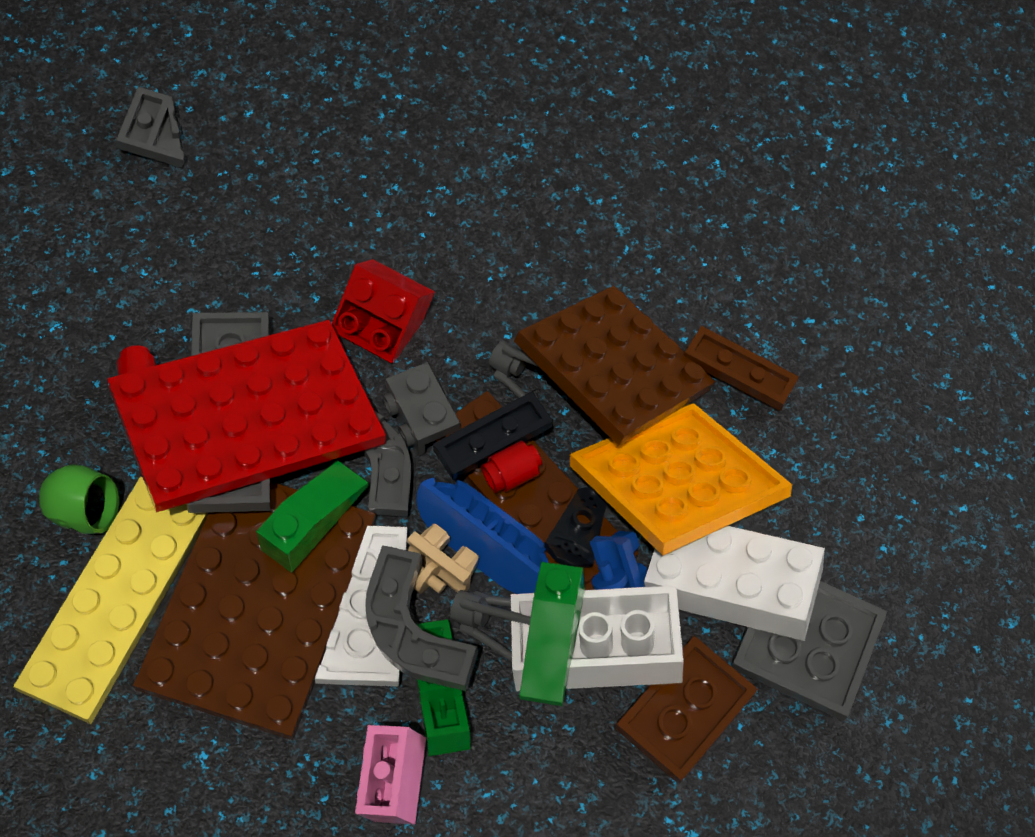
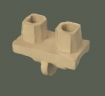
[407,523,479,594]

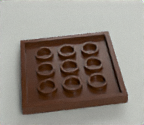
[514,285,715,446]

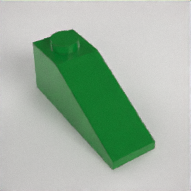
[256,461,369,573]
[519,562,585,706]

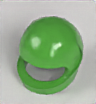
[39,464,119,534]

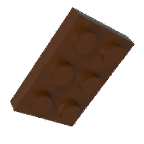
[615,636,758,784]

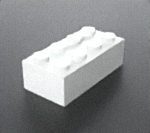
[644,526,825,641]
[511,585,683,691]

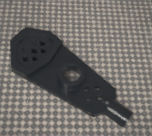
[544,485,607,568]

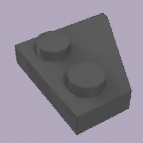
[116,86,184,168]

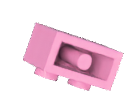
[355,725,426,825]

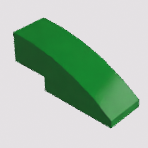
[416,619,470,756]

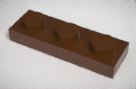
[684,325,799,411]

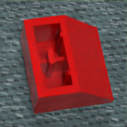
[332,259,435,363]

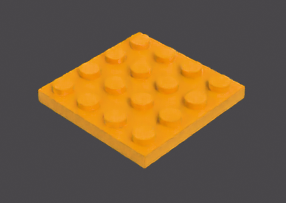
[570,403,792,556]

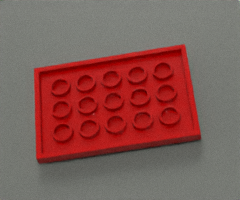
[107,320,386,513]

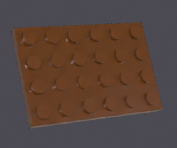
[133,481,376,740]

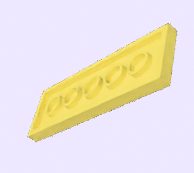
[13,476,209,724]

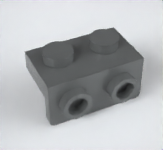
[382,362,460,456]

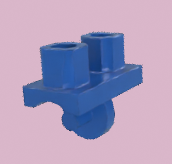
[590,531,648,590]

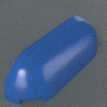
[416,478,549,594]

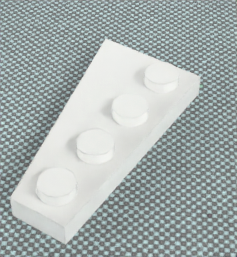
[315,526,407,687]

